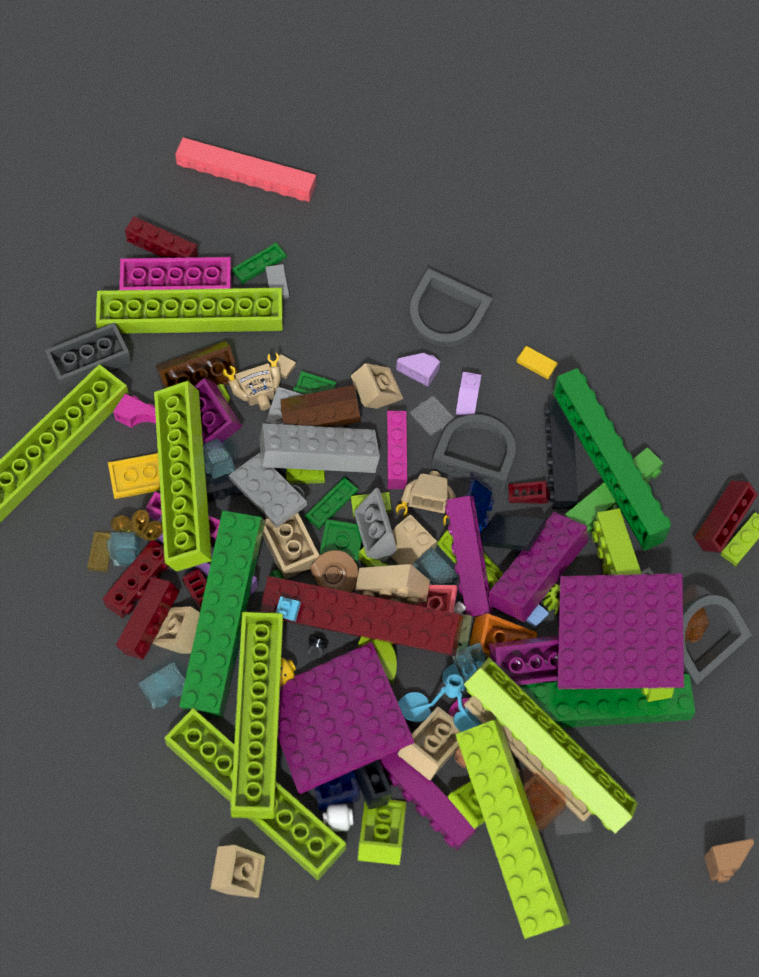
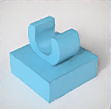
[276,597,301,622]

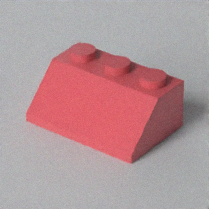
[416,585,458,613]

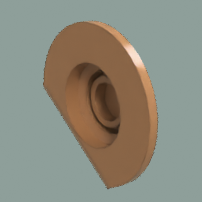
[310,550,358,592]

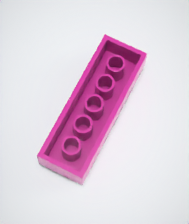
[119,257,232,290]

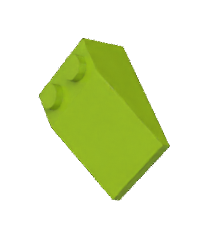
[358,800,406,865]

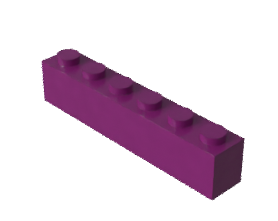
[445,496,494,616]
[379,749,477,850]

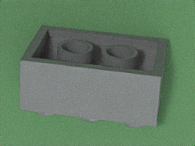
[354,488,397,562]

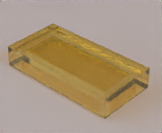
[87,532,114,572]

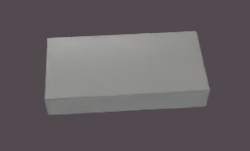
[265,264,289,299]

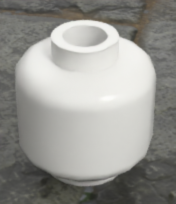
[323,804,353,832]

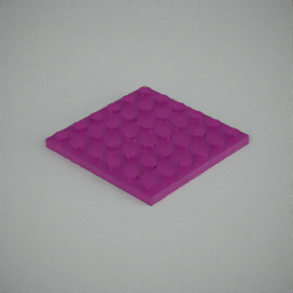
[558,573,684,689]
[278,642,415,794]

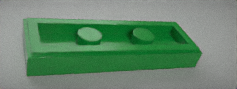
[232,242,287,284]
[305,477,358,530]

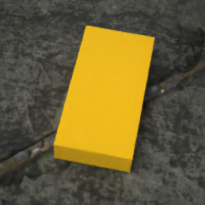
[516,346,558,379]

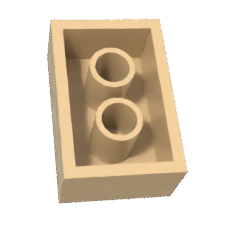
[262,513,319,580]
[355,564,430,605]
[398,707,460,780]

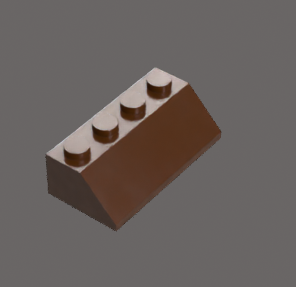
[155,341,239,389]
[280,385,361,427]

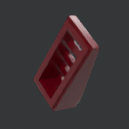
[509,481,549,504]
[182,569,207,611]

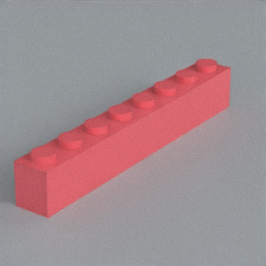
[175,138,316,202]

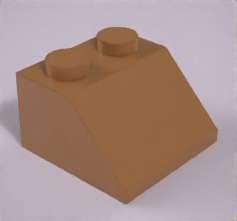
[704,839,754,883]

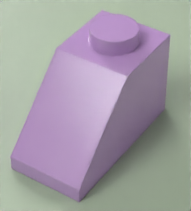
[396,353,440,386]
[456,372,481,416]

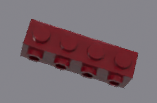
[125,217,198,258]
[694,481,758,553]
[102,540,170,618]
[115,577,180,660]

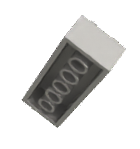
[259,423,380,473]

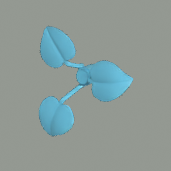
[398,658,482,732]

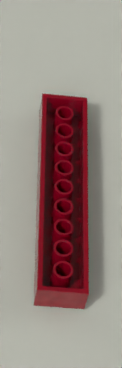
[259,576,464,657]

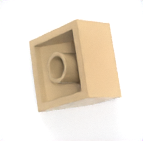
[351,363,403,409]
[390,514,437,567]
[153,607,200,654]
[211,845,265,898]

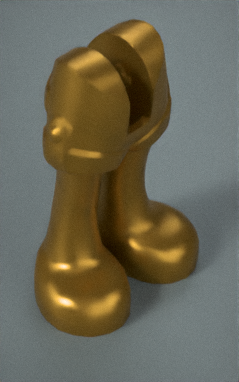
[110,510,163,541]

